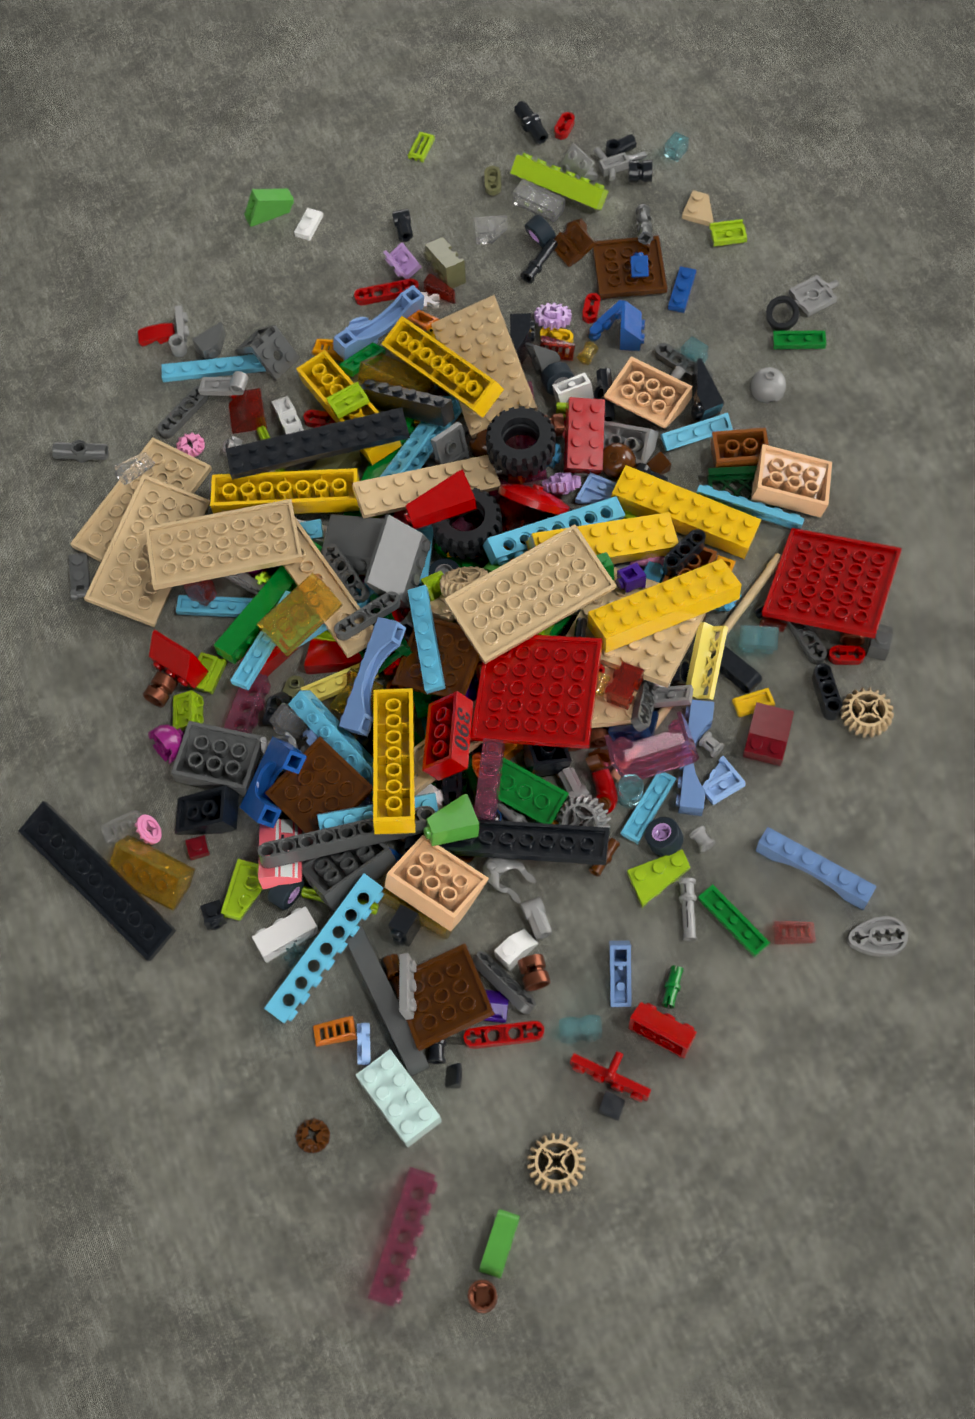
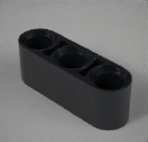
[663,529,706,577]
[711,646,762,694]
[812,663,842,721]

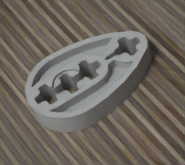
[847,916,908,957]

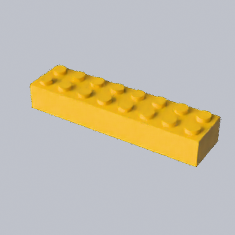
[381,316,504,418]
[296,350,402,465]
[611,465,761,559]
[210,468,360,514]
[526,512,679,564]
[587,559,742,653]
[373,688,416,834]

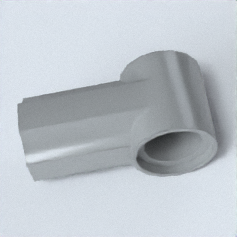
[558,767,589,800]
[520,896,552,940]

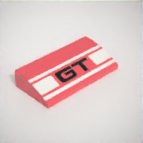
[258,819,302,889]

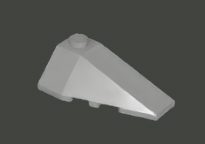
[603,421,659,464]

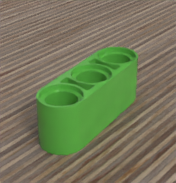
[479,1209,520,1279]

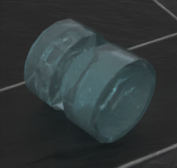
[618,774,644,808]

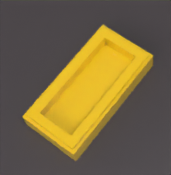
[732,688,775,718]

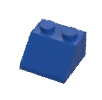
[620,300,645,351]

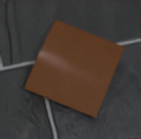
[554,220,596,267]

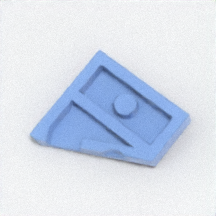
[575,472,616,504]
[703,756,746,805]

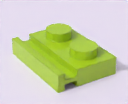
[709,219,747,246]
[326,381,370,419]
[187,652,227,695]

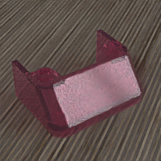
[605,711,699,783]

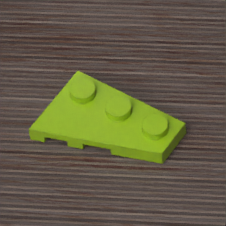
[627,849,690,908]
[221,859,263,921]

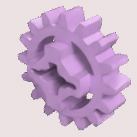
[534,302,572,330]
[542,472,582,495]

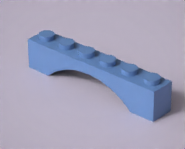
[333,285,424,361]
[339,617,406,737]
[675,699,714,816]
[756,827,877,910]

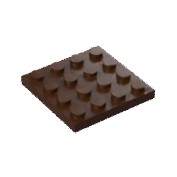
[593,235,668,299]
[392,618,480,698]
[265,737,373,833]
[391,943,495,1051]

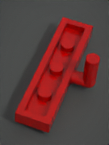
[570,1051,652,1102]

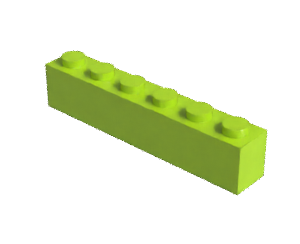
[510,153,608,210]

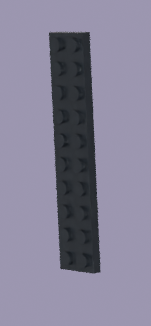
[226,408,410,480]
[18,801,177,961]
[404,818,610,865]

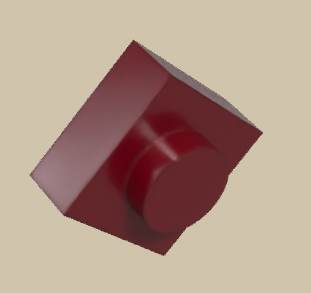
[185,835,210,861]

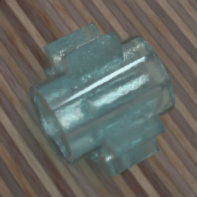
[284,943,306,968]

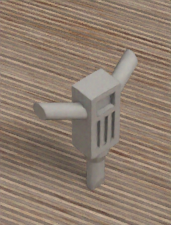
[594,147,647,181]

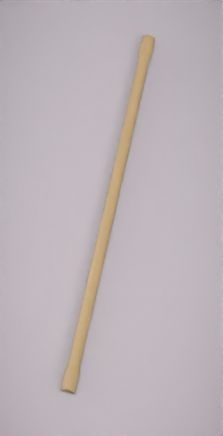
[611,553,782,783]

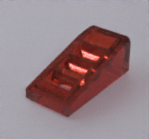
[424,273,456,304]
[540,336,575,361]
[773,921,816,945]

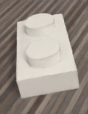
[294,208,323,241]

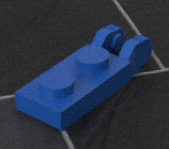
[588,300,622,342]

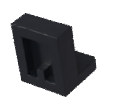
[200,899,227,930]

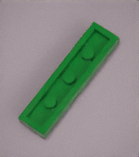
[698,884,770,958]

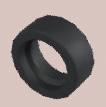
[766,295,799,331]

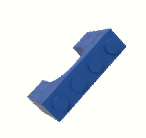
[240,736,307,828]

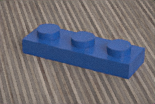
[668,266,697,313]

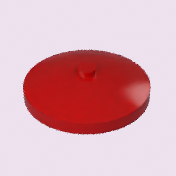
[498,484,570,515]

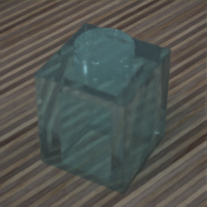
[664,131,689,162]
[681,336,709,363]

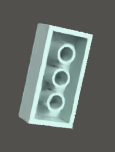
[356,1049,442,1148]

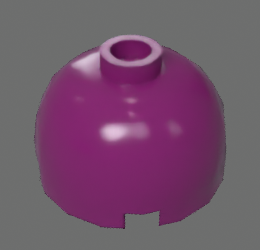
[148,724,184,764]

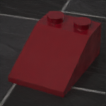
[743,702,794,766]

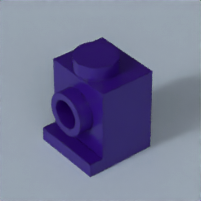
[615,562,646,593]

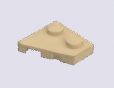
[682,190,714,226]

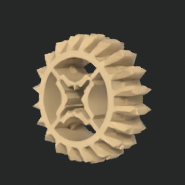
[440,566,488,597]
[841,687,894,738]
[527,1133,586,1194]

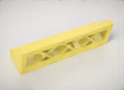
[686,622,728,701]
[300,663,379,701]

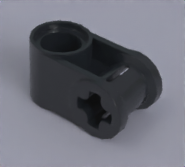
[262,692,290,731]

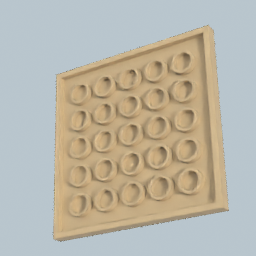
[566,567,707,688]

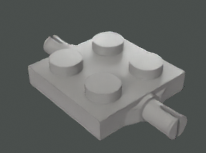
[787,275,839,317]

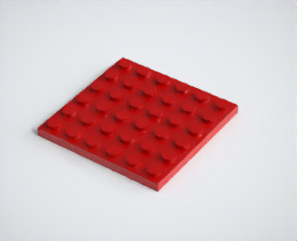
[762,528,902,639]
[470,635,603,749]

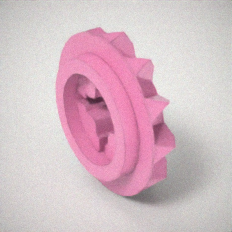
[176,432,205,457]
[135,814,162,845]

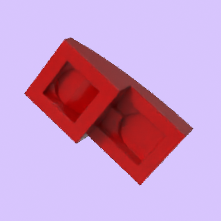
[138,323,175,347]

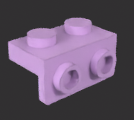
[383,243,422,279]

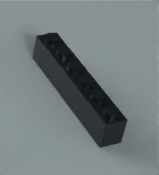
[360,379,455,427]

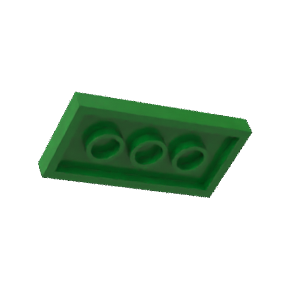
[481,756,569,824]

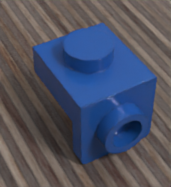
[630,253,649,278]

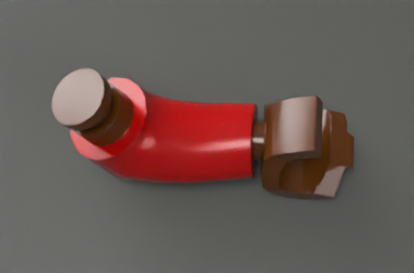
[585,748,618,814]

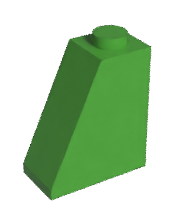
[244,188,294,226]
[424,794,479,846]

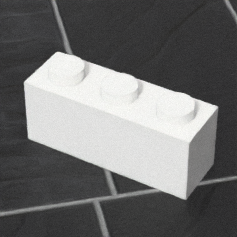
[252,906,319,963]

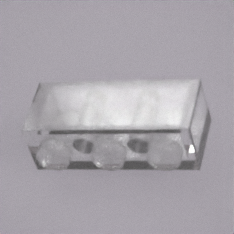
[512,179,565,223]

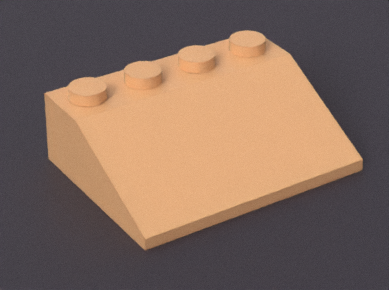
[604,356,692,428]
[751,444,832,518]
[384,835,489,931]

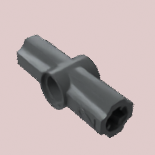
[52,440,109,463]

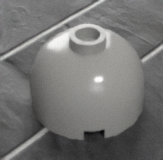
[750,367,786,403]

